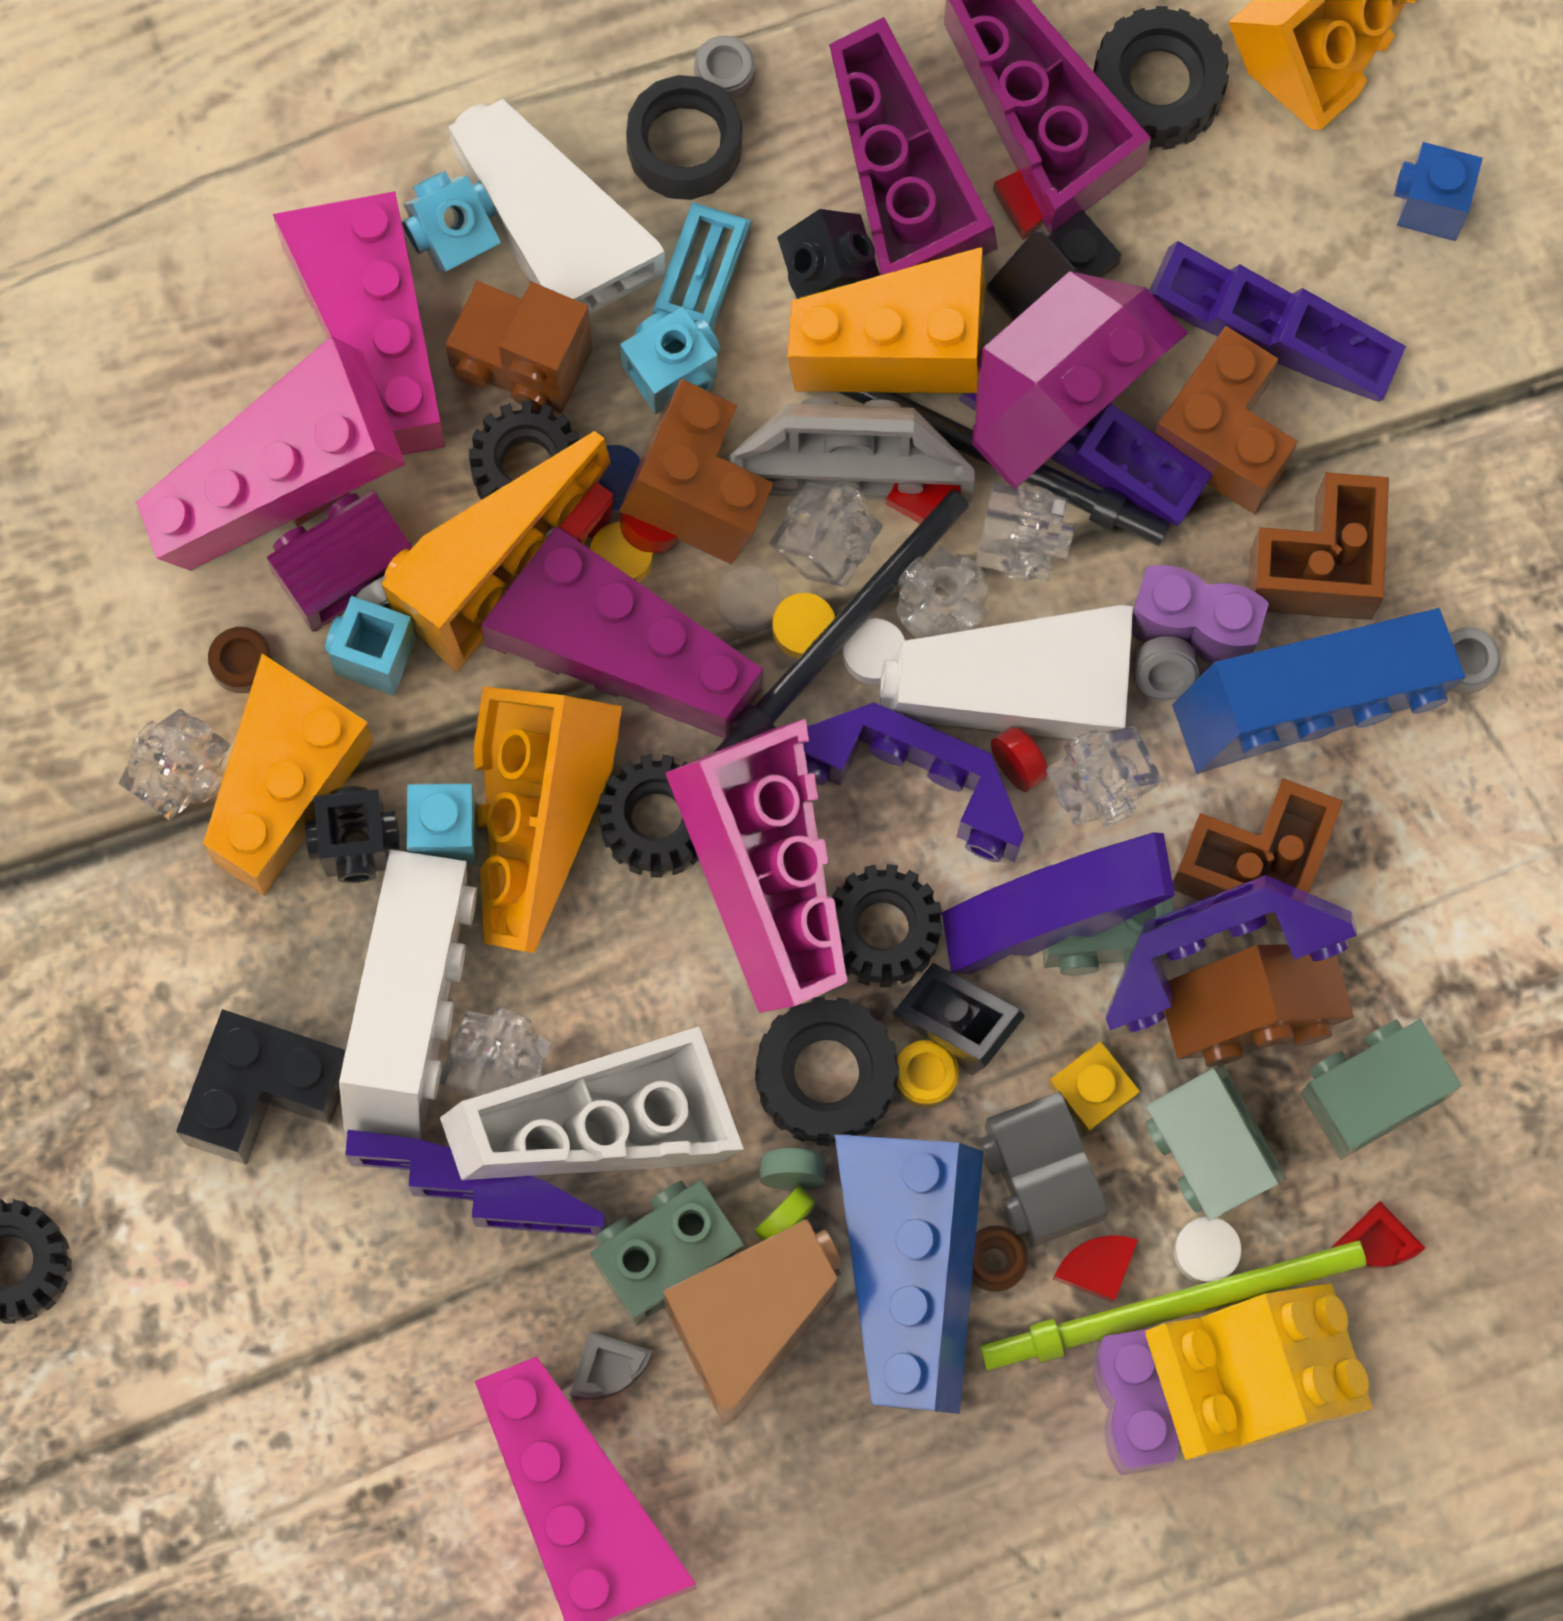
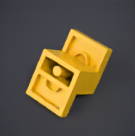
[1144,1283,1373,1460]

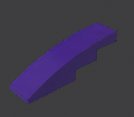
[1149,241,1406,402]
[958,393,1212,526]
[941,832,1175,975]
[345,1129,606,1236]

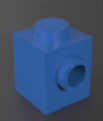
[1394,142,1483,241]

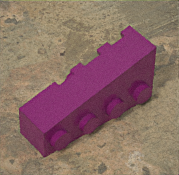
[944,0,1151,234]
[829,17,998,275]
[481,526,763,739]

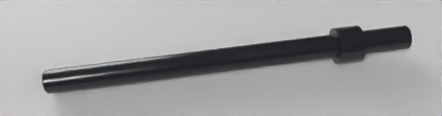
[838,392,1170,547]
[712,489,970,753]

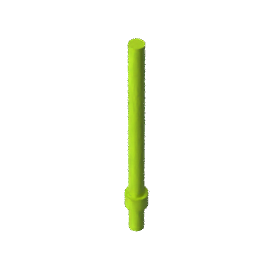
[980,1241,1366,1371]

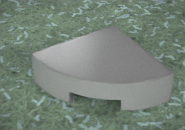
[570,1332,653,1400]

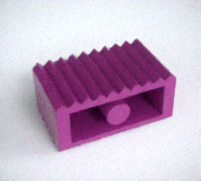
[266,490,413,632]

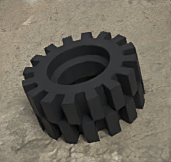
[469,401,580,500]
[599,754,699,878]
[832,864,942,988]
[0,1199,72,1324]

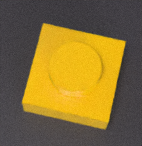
[1048,1041,1140,1134]

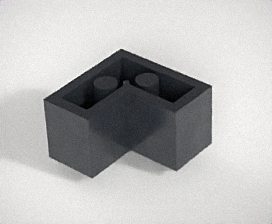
[176,1009,346,1165]

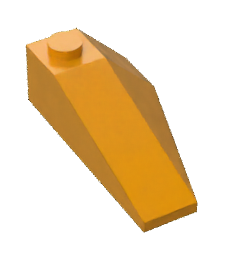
[1228,0,1417,130]
[381,431,611,672]
[473,686,622,953]

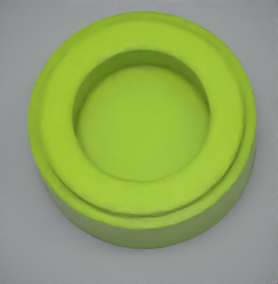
[754,1185,816,1241]

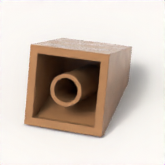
[663,1219,843,1425]

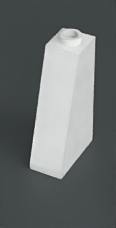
[448,99,665,314]
[880,605,1133,744]

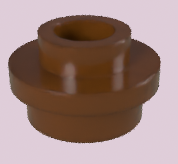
[972,1226,1028,1292]

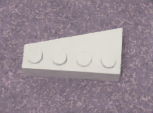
[339,849,477,1140]
[440,1026,744,1180]

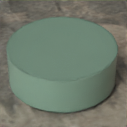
[760,1148,826,1190]

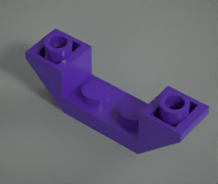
[803,702,1024,862]
[1105,875,1357,1032]

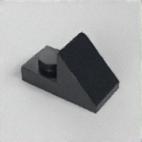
[986,210,1122,321]
[894,962,1025,1075]

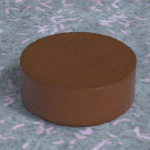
[208,627,273,693]

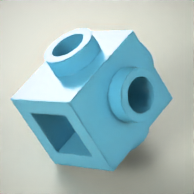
[402,170,501,271]
[620,306,721,415]

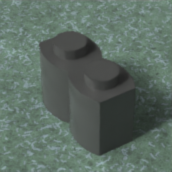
[978,1091,1108,1247]

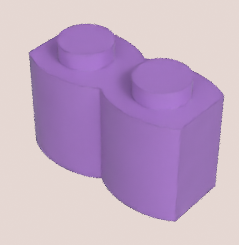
[1131,565,1269,664]
[1093,1328,1179,1476]

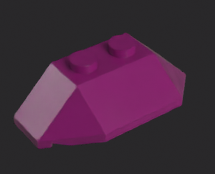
[972,271,1188,490]

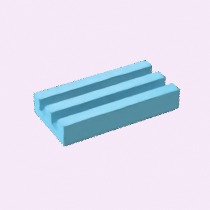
[652,202,751,331]

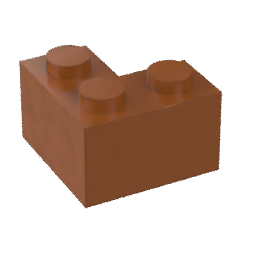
[445,280,592,414]
[1155,326,1298,515]
[618,379,773,565]
[1248,472,1389,620]
[1173,778,1343,932]
[1164,944,1354,1067]

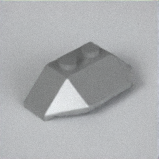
[724,397,975,503]

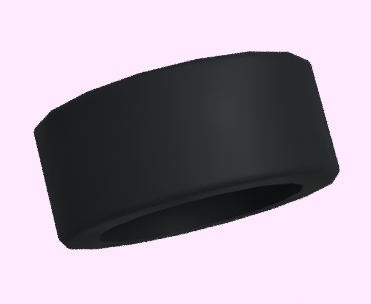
[626,75,742,200]

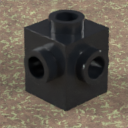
[777,209,880,299]
[305,786,400,883]

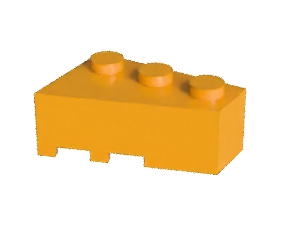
[788,247,986,393]
[203,654,374,896]

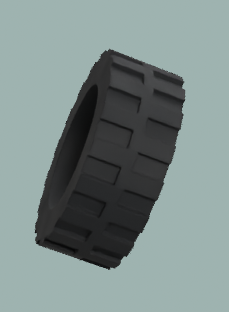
[1093,6,1229,150]
[755,996,899,1146]

